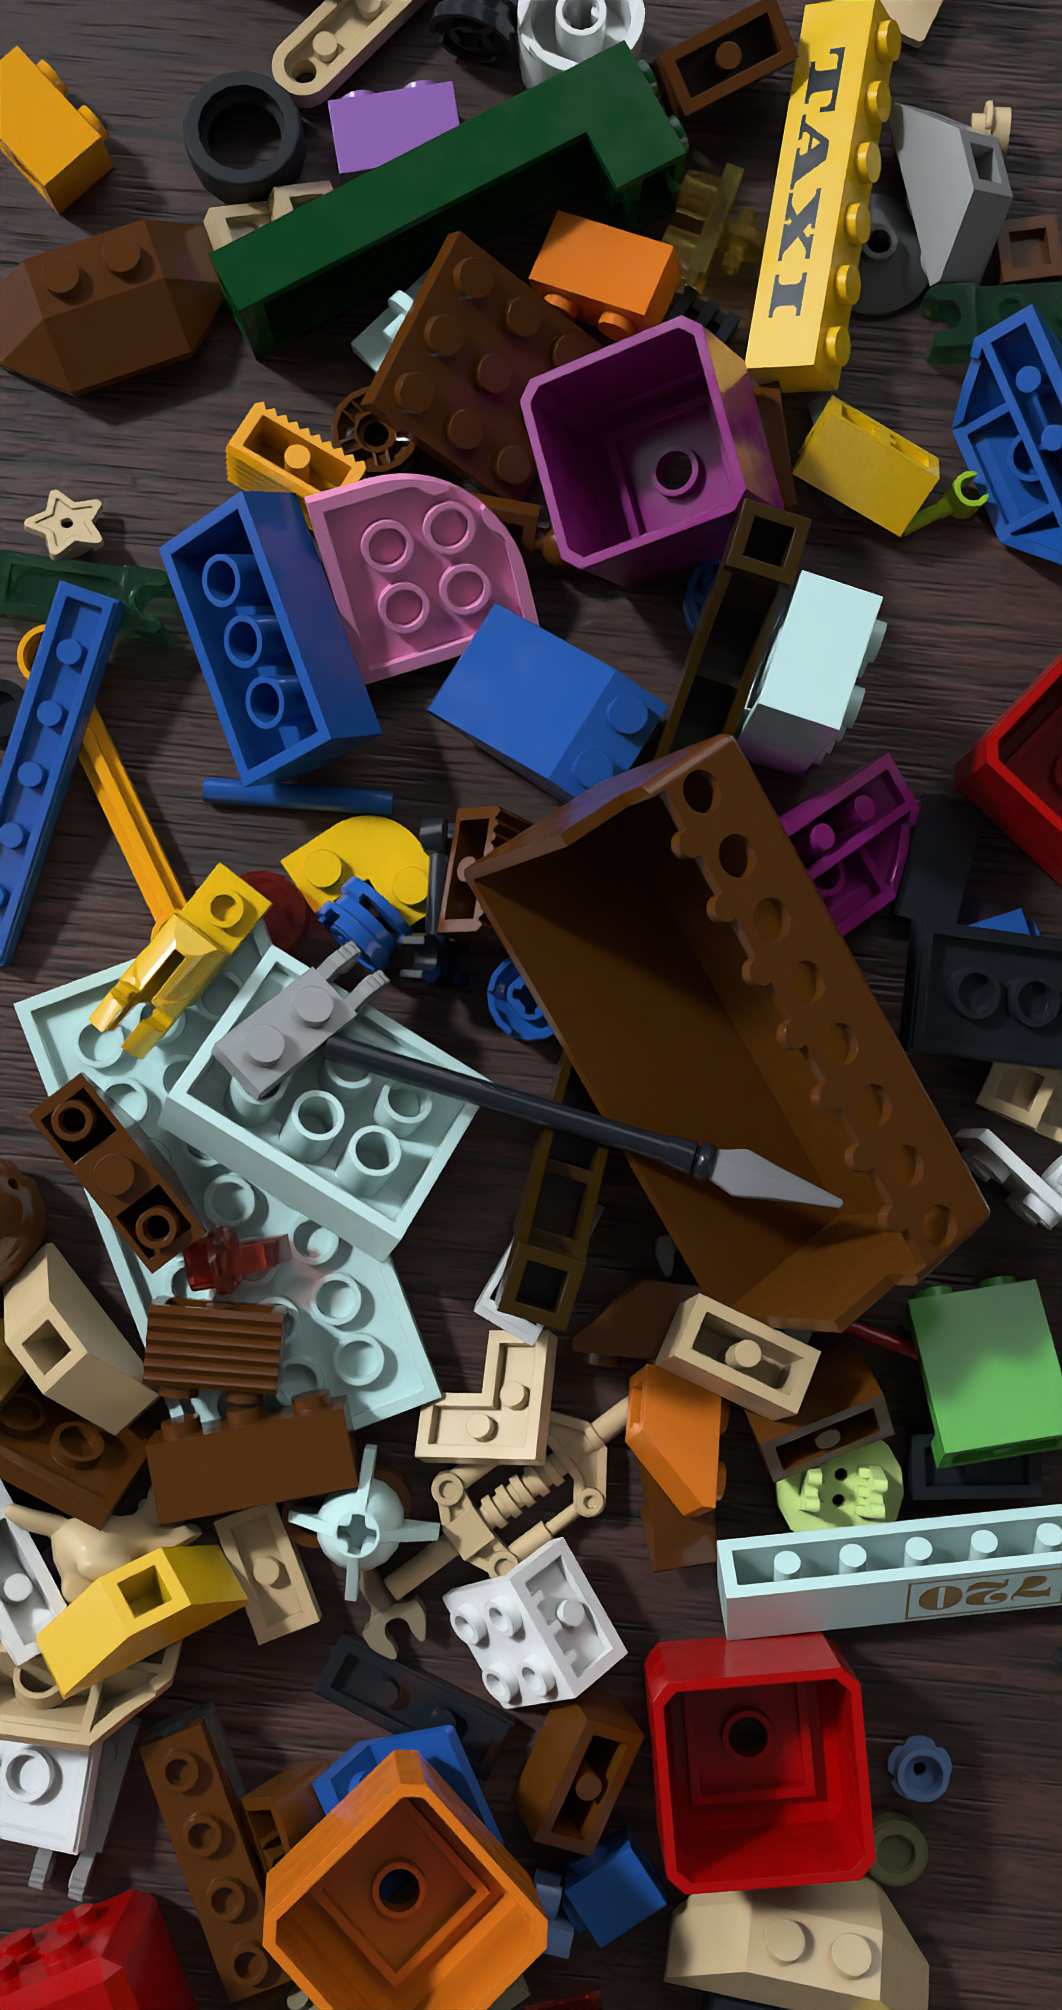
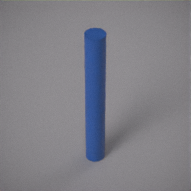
[203,777,394,817]

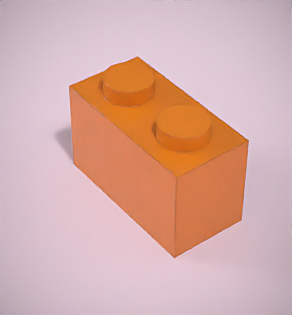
[528,210,681,342]

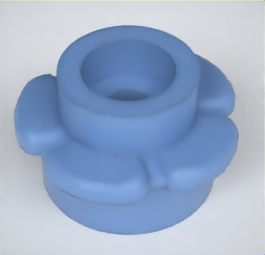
[887,1735,952,1802]

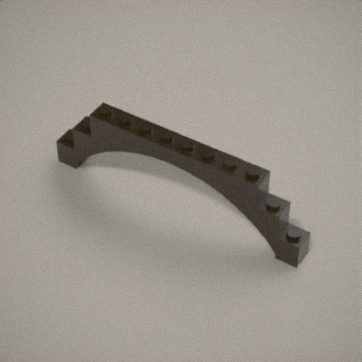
[495,498,813,1332]

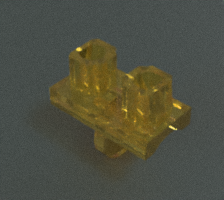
[662,163,766,298]

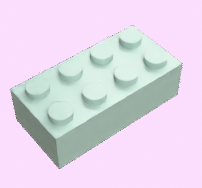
[734,570,887,778]

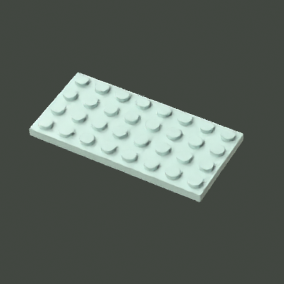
[14,919,442,1430]

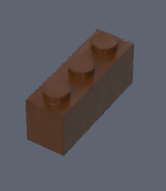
[145,1389,361,1525]

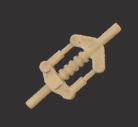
[384,1396,628,1600]

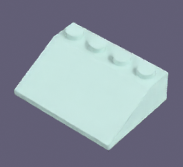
[157,945,492,1263]

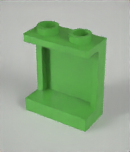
[901,1275,1062,1469]

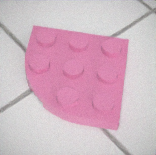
[304,473,540,685]

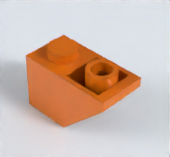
[625,1364,730,1517]

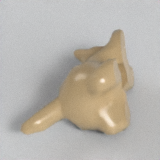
[4,1486,202,1604]

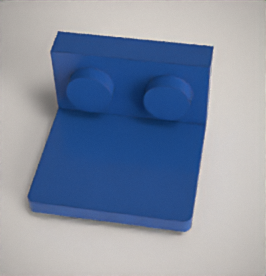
[312,1725,504,1900]

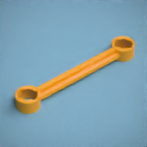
[17,624,188,941]

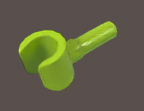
[903,471,989,536]

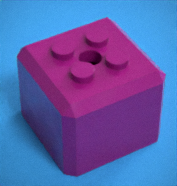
[520,315,785,589]

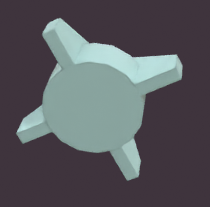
[288,1444,440,1601]

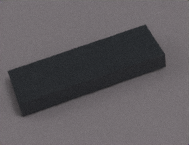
[313,1628,515,1782]

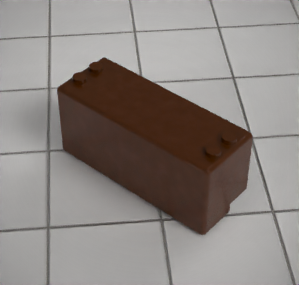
[464,734,990,1333]

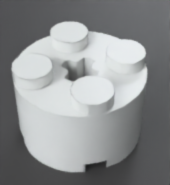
[517,0,645,89]

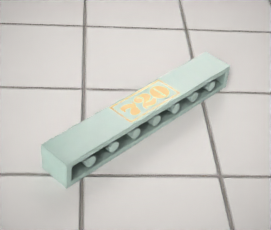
[717,1504,1062,1641]

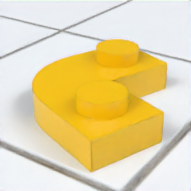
[280,816,429,928]

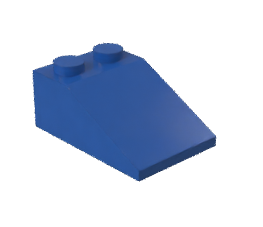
[426,603,668,804]

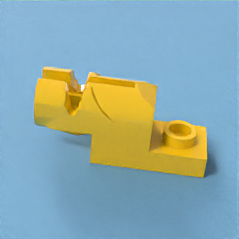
[88,862,274,1060]

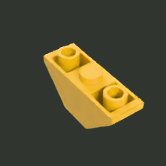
[35,1544,249,1700]

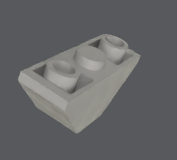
[888,102,1013,293]

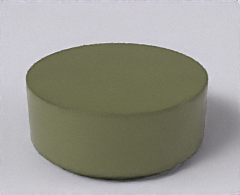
[868,1812,928,1886]

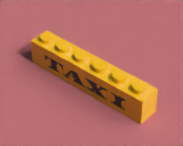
[745,0,901,393]

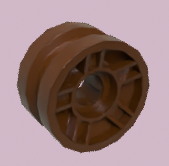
[331,386,421,479]

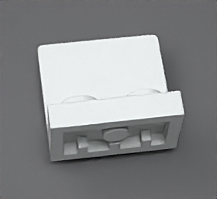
[952,1128,1062,1230]
[442,1537,628,1709]

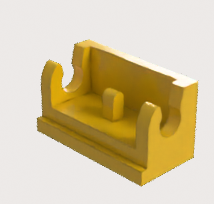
[792,395,940,537]

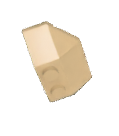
[0,1602,184,1752]
[664,1874,929,2010]

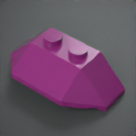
[778,753,920,936]

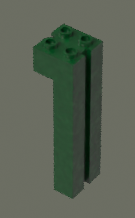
[208,40,689,360]

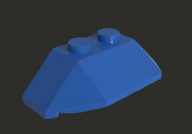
[951,304,1062,565]

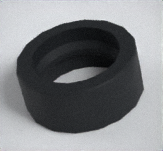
[183,70,306,205]

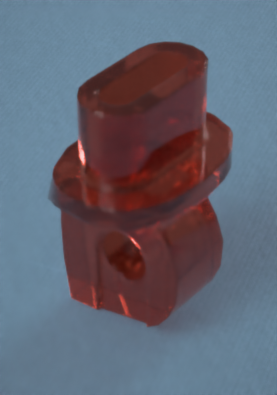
[183,1226,293,1295]

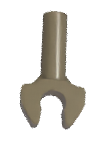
[359,1567,427,1660]

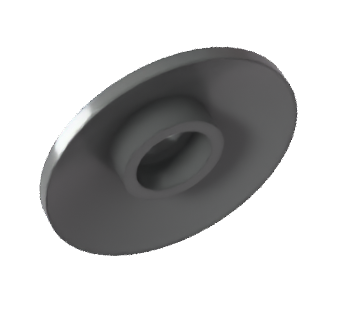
[851,194,929,317]

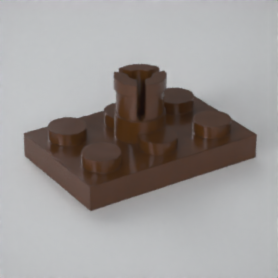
[0,1376,157,1531]

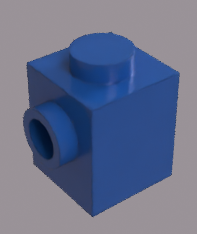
[560,1824,667,1949]

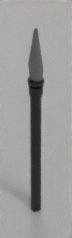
[323,1034,844,1208]

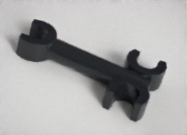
[400,818,471,988]

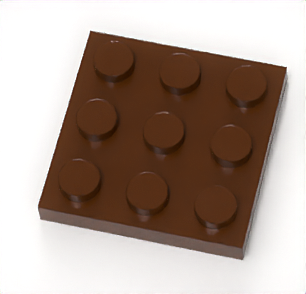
[360,231,602,502]

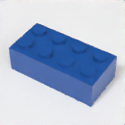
[158,491,382,787]

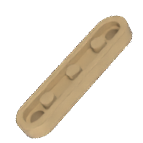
[272,0,428,108]

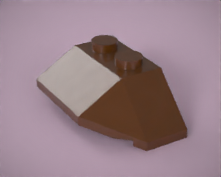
[0,219,225,397]

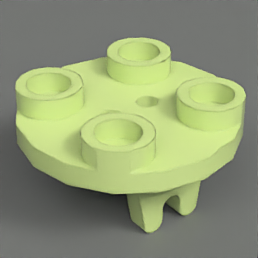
[775,1440,904,1532]

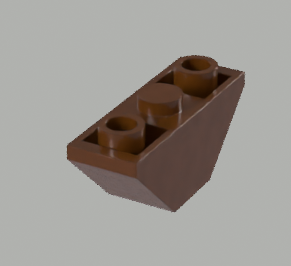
[27,1072,207,1274]
[570,1275,704,1367]

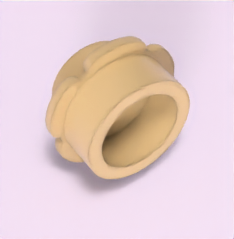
[970,100,1011,161]

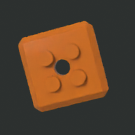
[262,1750,548,2010]

